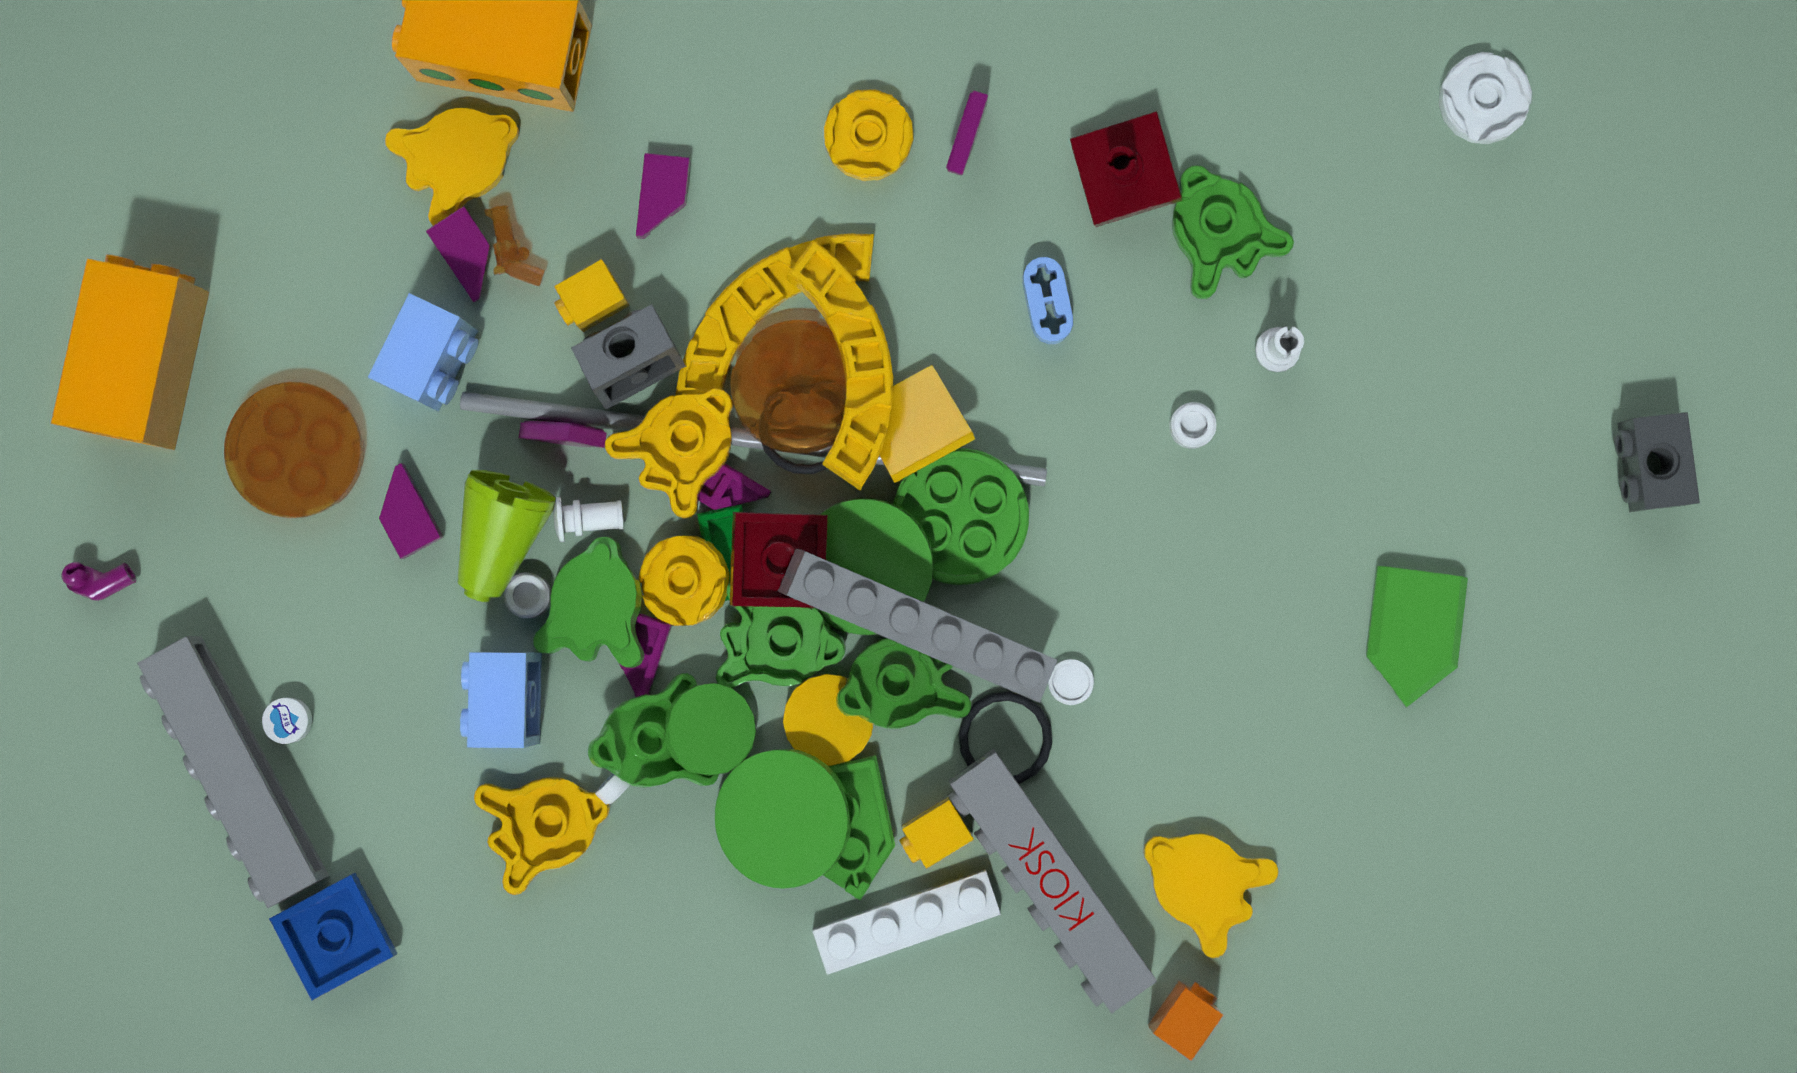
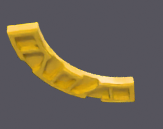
[675,233,874,396]
[787,239,893,490]

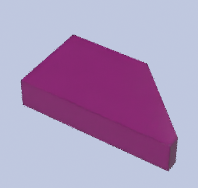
[946,90,988,176]
[636,153,691,239]
[426,206,491,303]
[518,421,607,448]
[379,463,444,559]
[698,463,771,510]
[619,613,673,697]

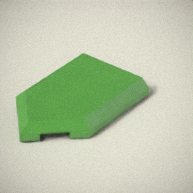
[1366,566,1468,707]
[823,756,895,900]

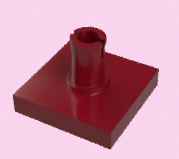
[1070,111,1183,227]
[730,512,828,608]

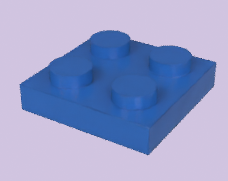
[269,873,398,1001]

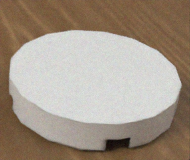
[1439,52,1532,144]

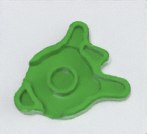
[1172,165,1294,299]
[533,537,644,668]
[715,583,846,689]
[836,638,971,729]
[588,673,719,788]

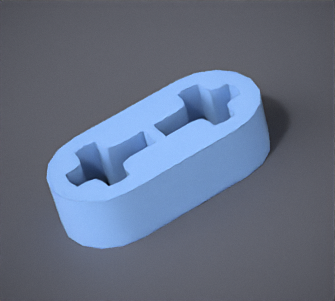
[1022,257,1073,344]

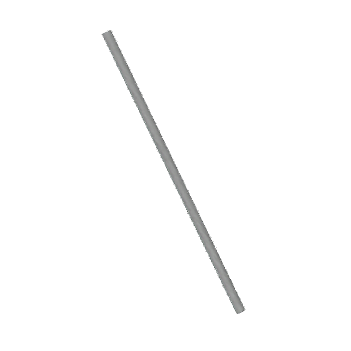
[460,392,1047,486]

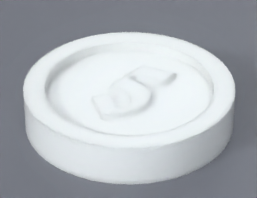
[1048,659,1094,705]

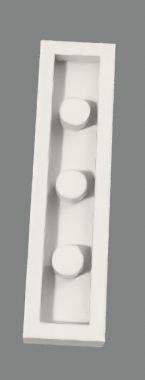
[812,869,1001,975]

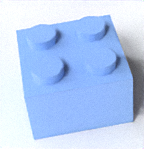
[368,293,479,411]
[460,652,542,748]

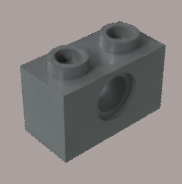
[571,304,686,409]
[1614,412,1700,512]

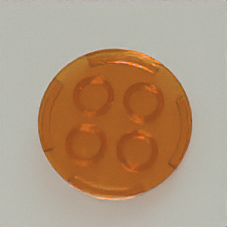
[731,320,846,454]
[224,382,364,519]

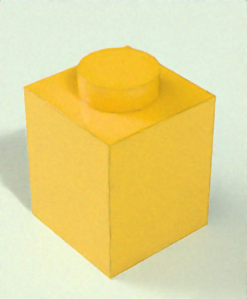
[554,259,630,332]
[899,797,974,869]

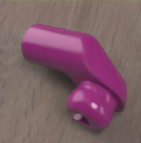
[61,562,136,601]

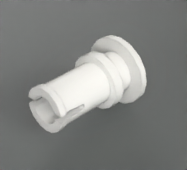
[1255,326,1304,372]
[553,497,624,542]

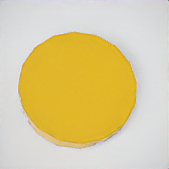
[824,89,913,181]
[639,536,729,626]
[783,674,873,766]

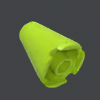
[457,470,556,602]

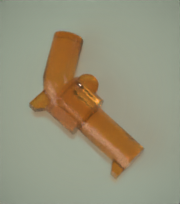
[484,205,545,287]

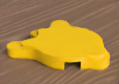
[385,107,519,226]
[605,388,733,518]
[474,777,610,895]
[1143,833,1278,958]

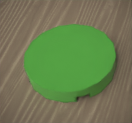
[664,683,756,776]

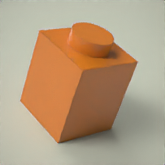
[1148,980,1223,1061]

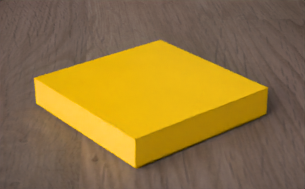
[879,365,975,483]

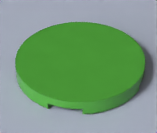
[893,448,1029,585]
[818,497,934,635]
[715,749,851,889]

